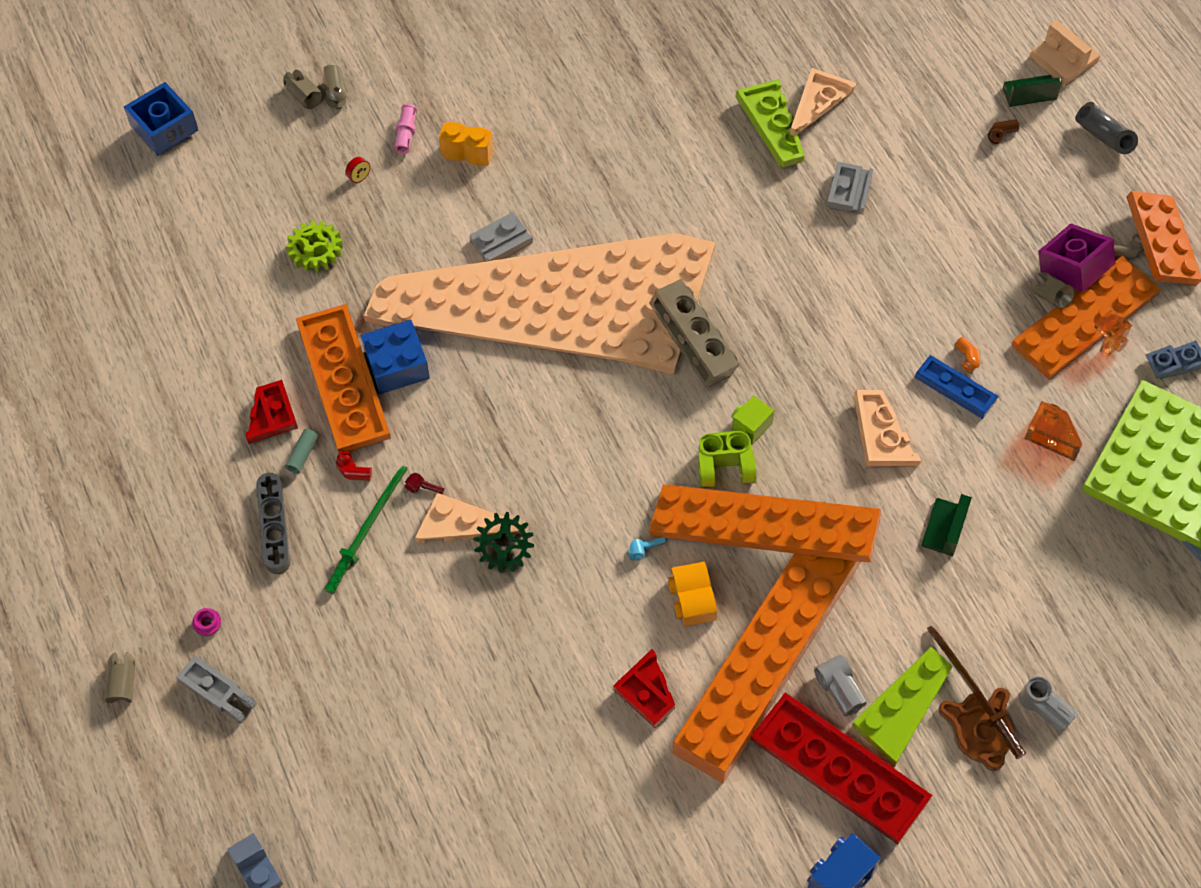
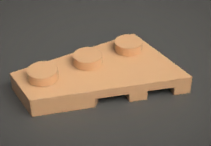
[854,390,921,466]

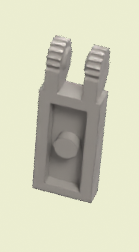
[176,656,257,723]

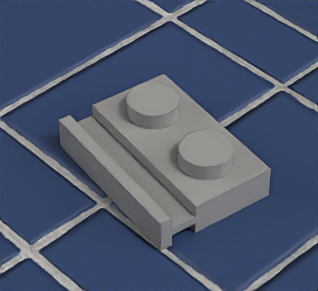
[827,162,873,215]
[469,212,533,261]

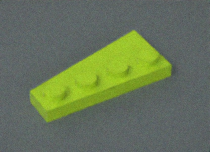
[735,79,805,168]
[852,647,953,766]

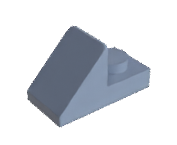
[227,833,283,888]

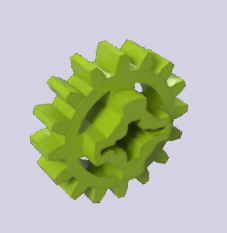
[286,220,343,273]

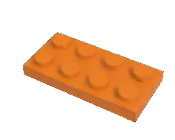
[1126,191,1201,286]

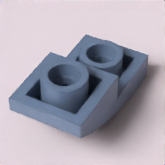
[1146,340,1201,378]

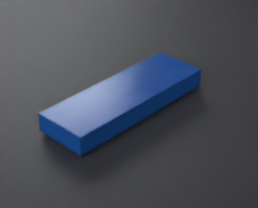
[915,355,998,419]

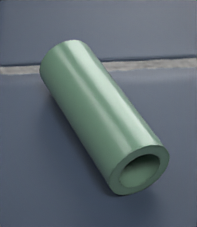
[285,429,318,474]

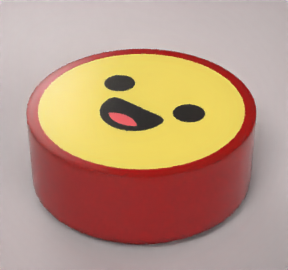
[345,157,370,183]

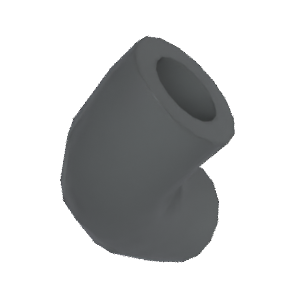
[1075,102,1138,154]

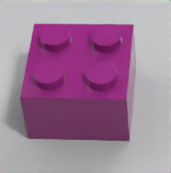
[1038,223,1115,292]

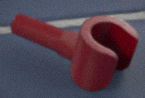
[405,473,445,495]

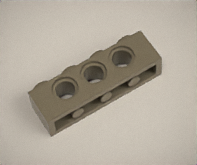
[649,279,739,389]

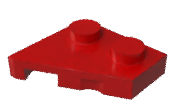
[245,380,298,444]
[613,649,675,728]

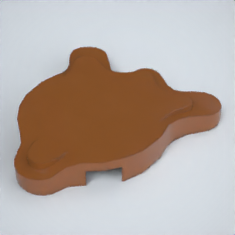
[938,688,1014,771]

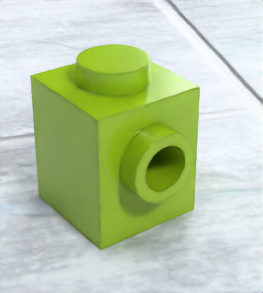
[731,395,775,445]

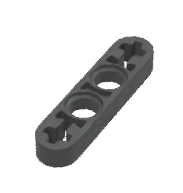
[256,473,290,574]

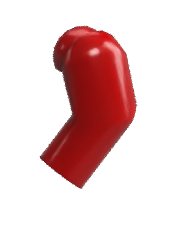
[336,451,372,481]

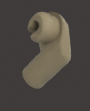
[1114,234,1144,259]

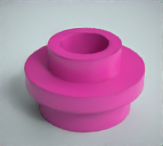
[192,608,221,636]

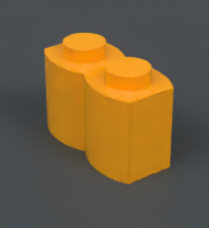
[439,122,493,166]
[667,561,717,627]

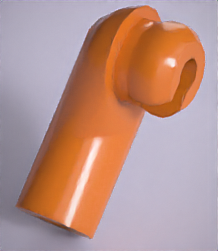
[954,336,981,373]

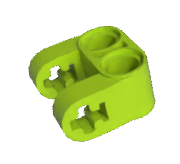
[698,431,757,488]

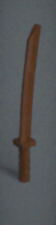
[927,626,1026,759]

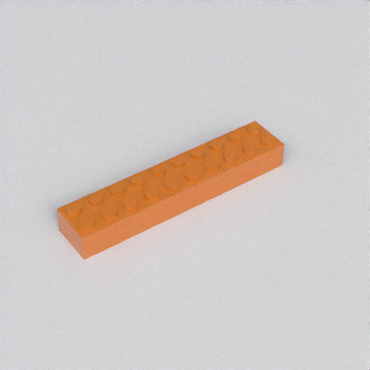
[673,554,861,784]

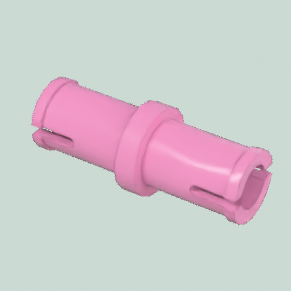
[394,104,417,154]

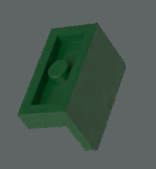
[1003,75,1062,107]
[921,494,972,557]

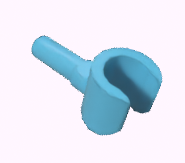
[628,537,666,560]

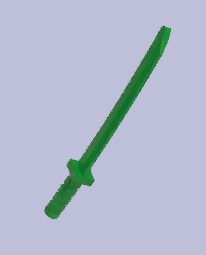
[324,466,407,594]

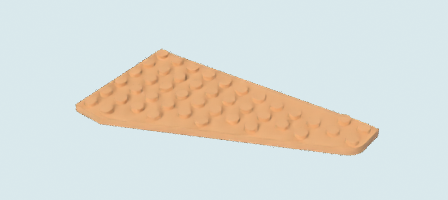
[364,233,715,375]

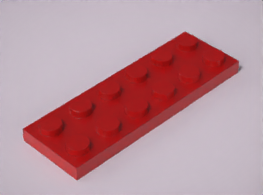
[750,692,933,845]

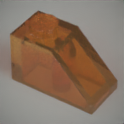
[1024,401,1082,461]

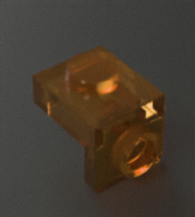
[1094,310,1132,357]

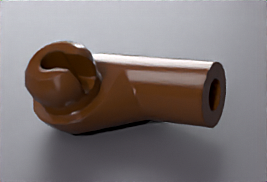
[988,119,1019,144]

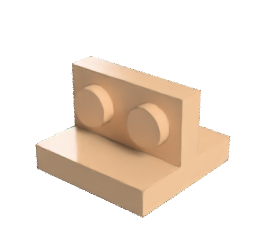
[1030,20,1100,86]

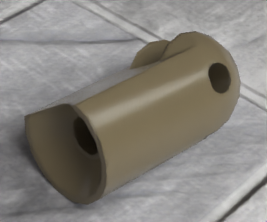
[323,65,347,109]
[283,69,323,109]
[1031,272,1074,308]
[104,652,135,703]

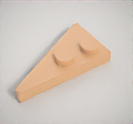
[789,68,856,136]
[415,493,527,543]

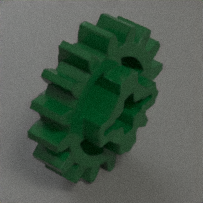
[473,512,534,573]

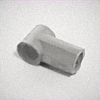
[814,655,867,716]
[1019,676,1079,734]

